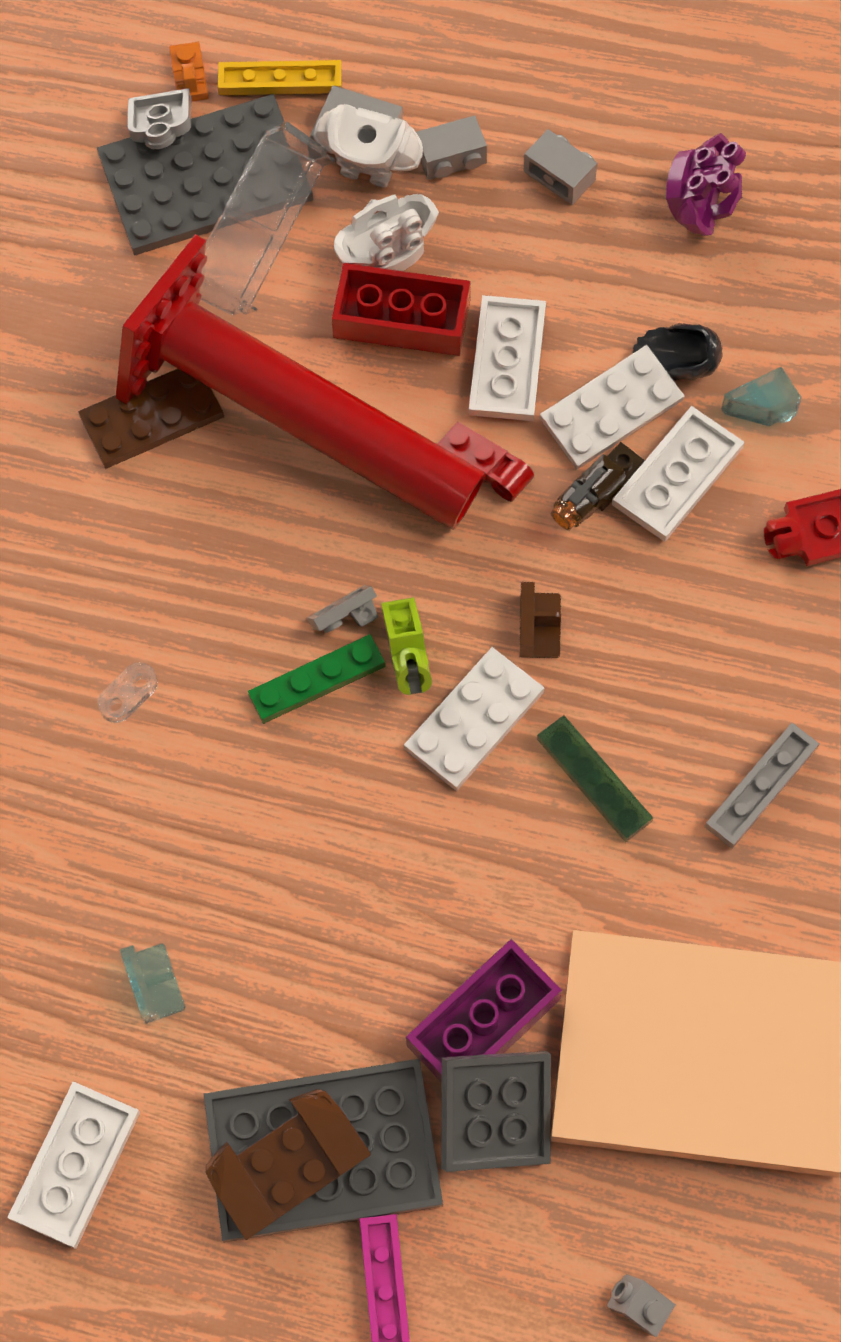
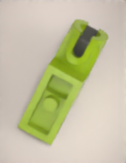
[381,597,432,695]

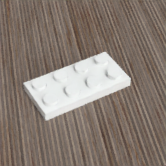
[469,295,546,421]
[539,345,685,470]
[612,406,745,542]
[404,647,545,791]
[7,1082,140,1249]

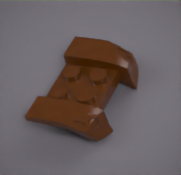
[206,1089,371,1240]

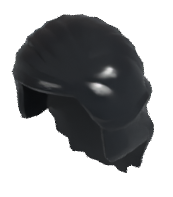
[633,323,723,381]

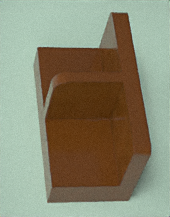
[519,582,561,658]

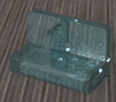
[120,944,185,1024]

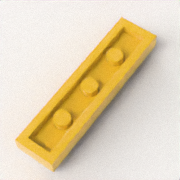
[218,60,342,95]

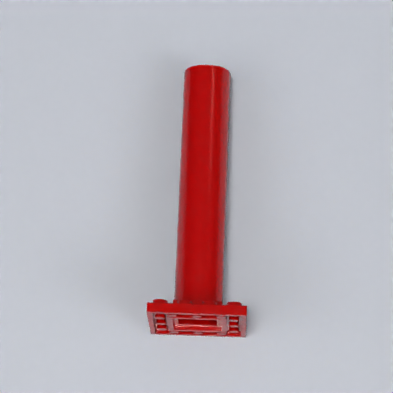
[115,234,487,530]

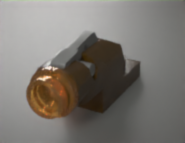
[551,442,645,530]

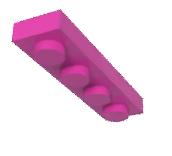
[360,1214,410,1342]

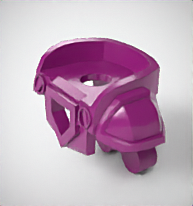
[666,133,746,236]

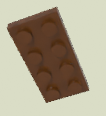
[78,368,224,469]

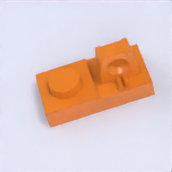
[169,41,209,102]

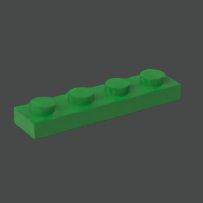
[248,634,386,724]

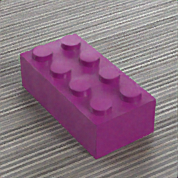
[406,939,562,1083]

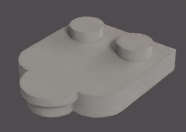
[127,88,192,149]

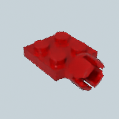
[764,489,841,566]

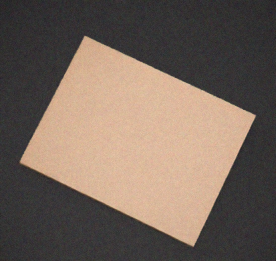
[551,930,841,1178]

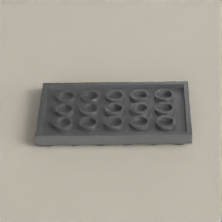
[97,94,313,256]
[204,1059,443,1243]

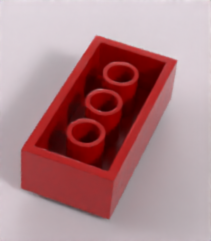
[332,263,471,356]

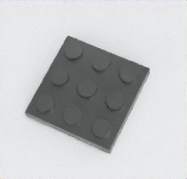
[441,1051,551,1172]

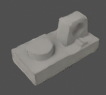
[307,585,378,633]

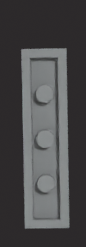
[705,723,819,849]

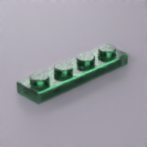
[537,715,653,843]

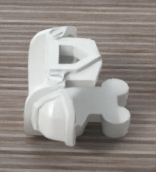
[313,104,423,187]
[334,194,439,271]

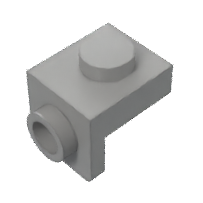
[607,1274,676,1337]

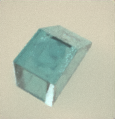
[721,367,802,426]

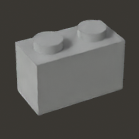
[416,115,487,180]
[524,129,597,205]

